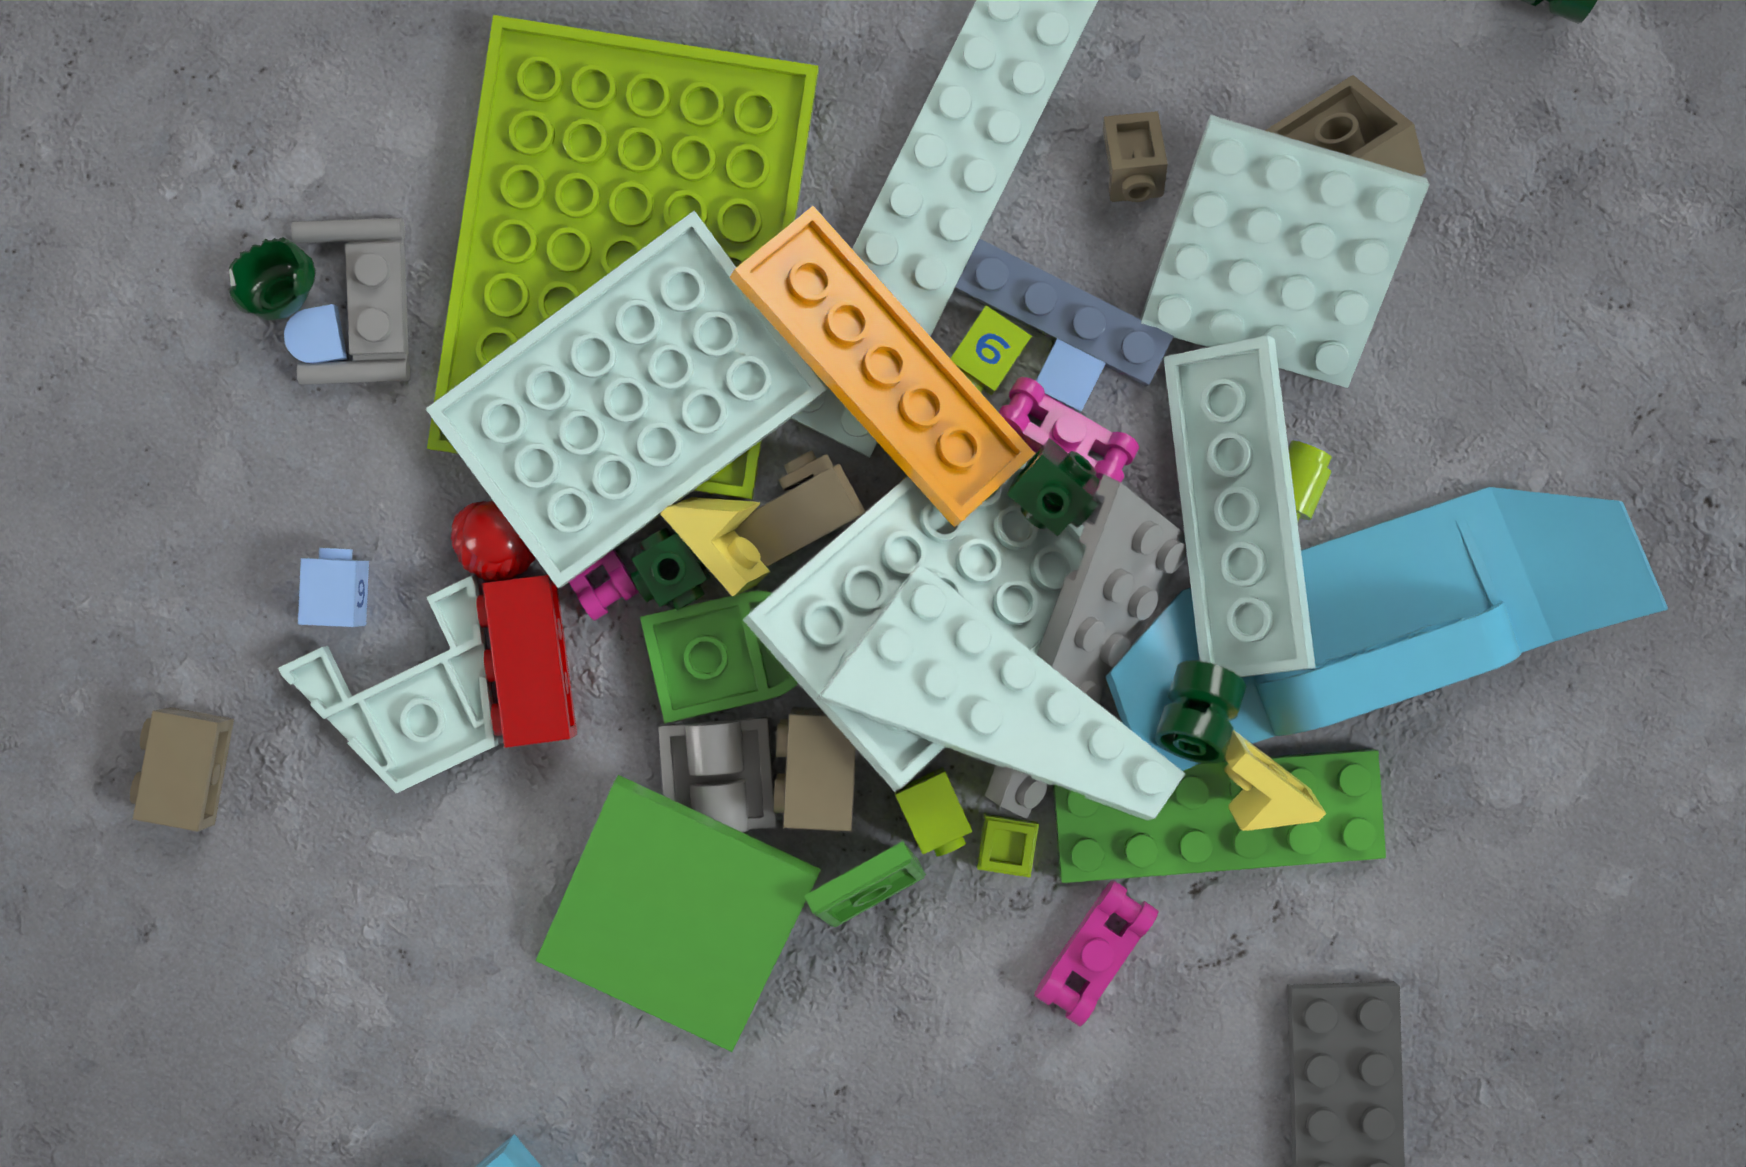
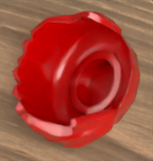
[450,501,536,582]

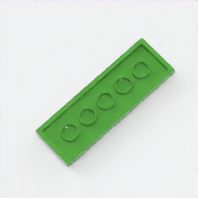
[1053,748,1386,883]

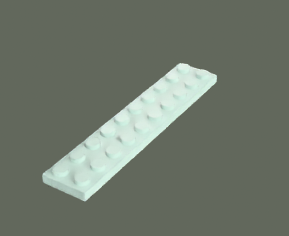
[791,0,1098,458]

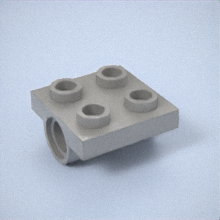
[658,717,776,832]

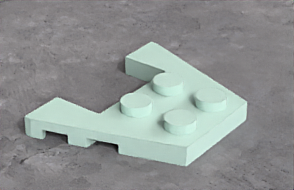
[278,576,499,793]

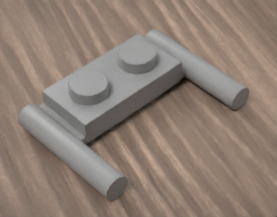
[291,218,410,385]

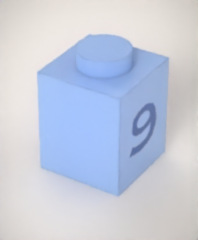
[298,548,369,627]

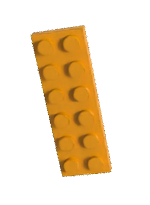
[729,206,1035,528]

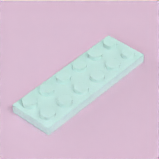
[1164,335,1316,677]

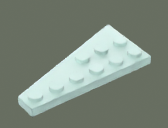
[816,563,1185,820]

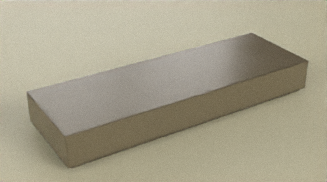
[734,464,866,567]

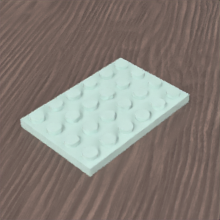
[426,211,827,588]
[743,462,1086,791]

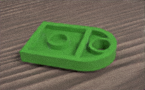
[640,591,798,723]

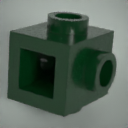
[1007,438,1100,537]
[630,528,712,610]

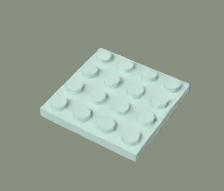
[1140,115,1429,388]

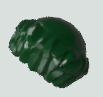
[229,237,316,321]

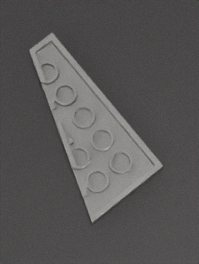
[985,474,1186,819]

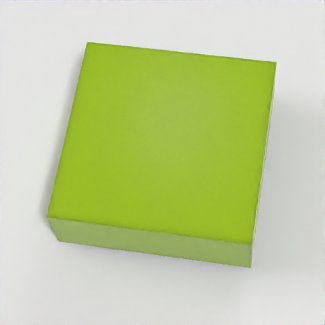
[976,814,1039,878]

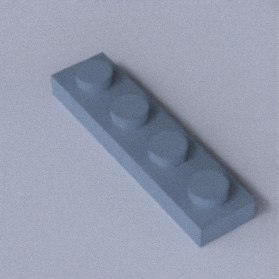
[954,238,1174,387]

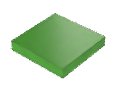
[804,841,926,927]

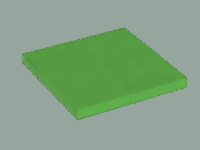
[535,775,820,1052]

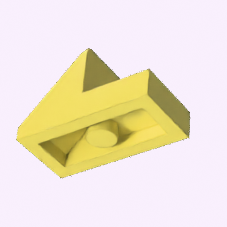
[660,497,770,597]
[1224,730,1326,831]

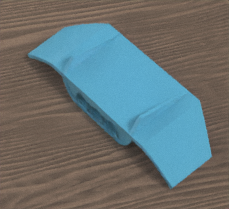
[1105,487,1668,771]

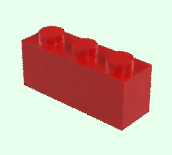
[476,575,578,748]

